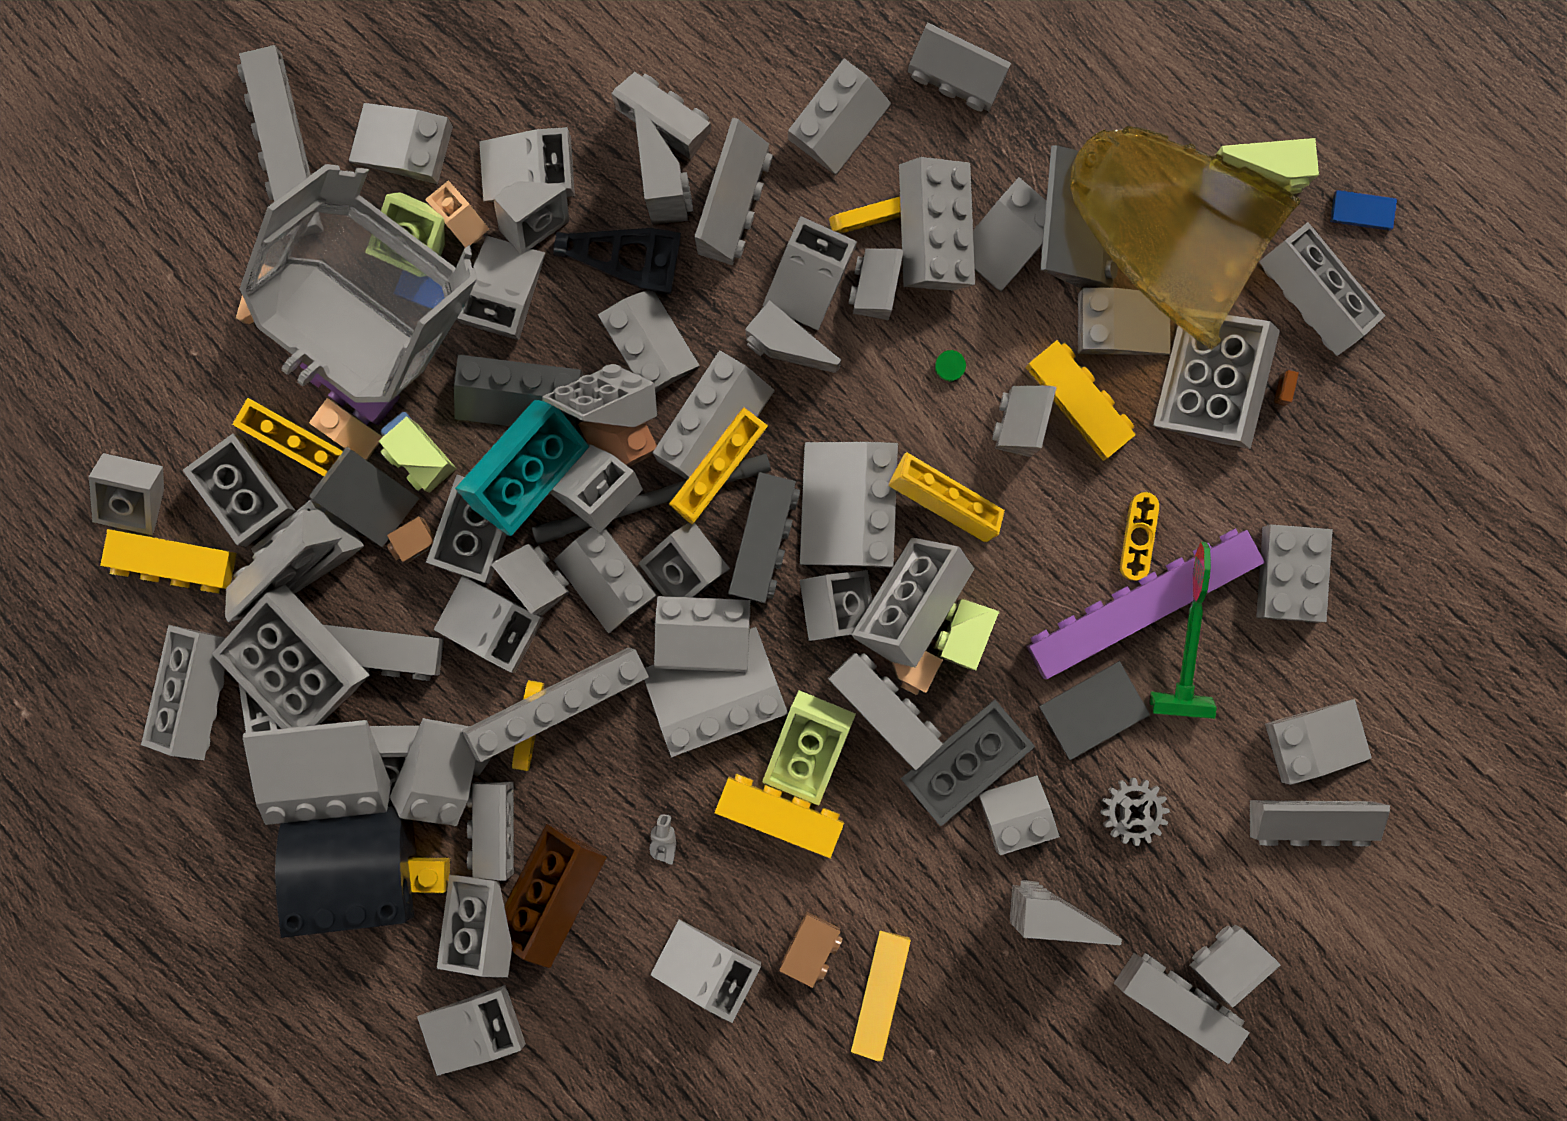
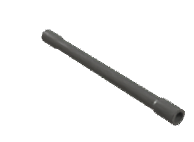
[532,453,772,545]

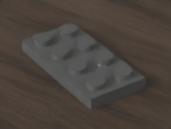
[900,699,1035,826]

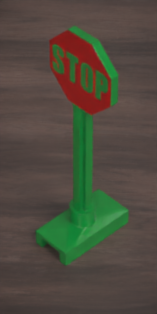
[1149,542,1217,719]

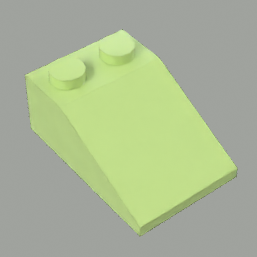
[1210,138,1319,195]
[762,690,856,806]

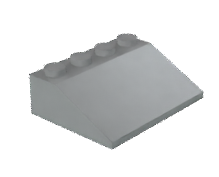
[634,104,693,225]
[695,118,773,265]
[1153,308,1280,449]
[800,442,898,568]
[212,585,370,729]
[644,627,788,757]
[243,720,392,825]
[1010,880,1122,945]

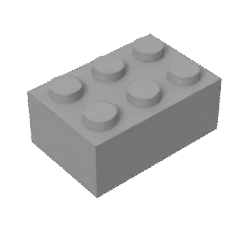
[183,434,296,547]
[426,475,507,584]
[1256,524,1333,623]

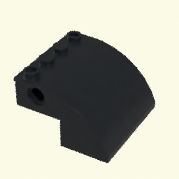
[275,794,416,938]

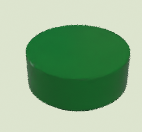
[935,350,966,382]

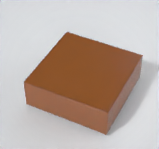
[1274,370,1299,406]

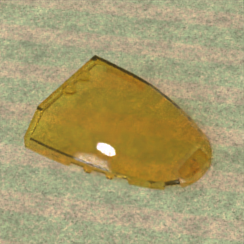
[1070,126,1301,350]

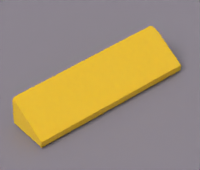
[669,407,768,525]
[889,452,1005,542]
[851,931,911,1062]

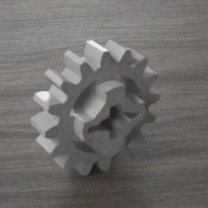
[1100,778,1170,846]

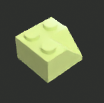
[367,192,445,276]
[379,416,457,493]
[934,599,999,670]

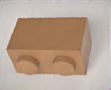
[779,911,843,988]

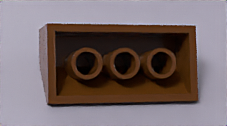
[504,824,607,968]

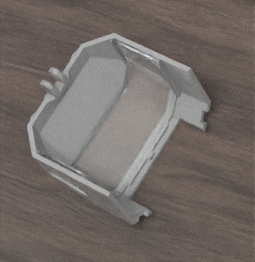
[239,164,477,403]

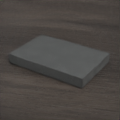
[309,447,419,547]
[1038,661,1150,760]

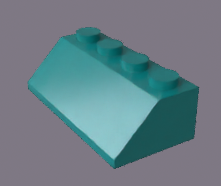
[455,400,589,536]

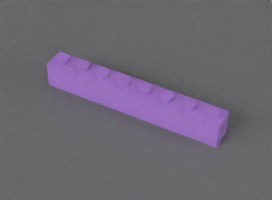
[1026,528,1265,679]

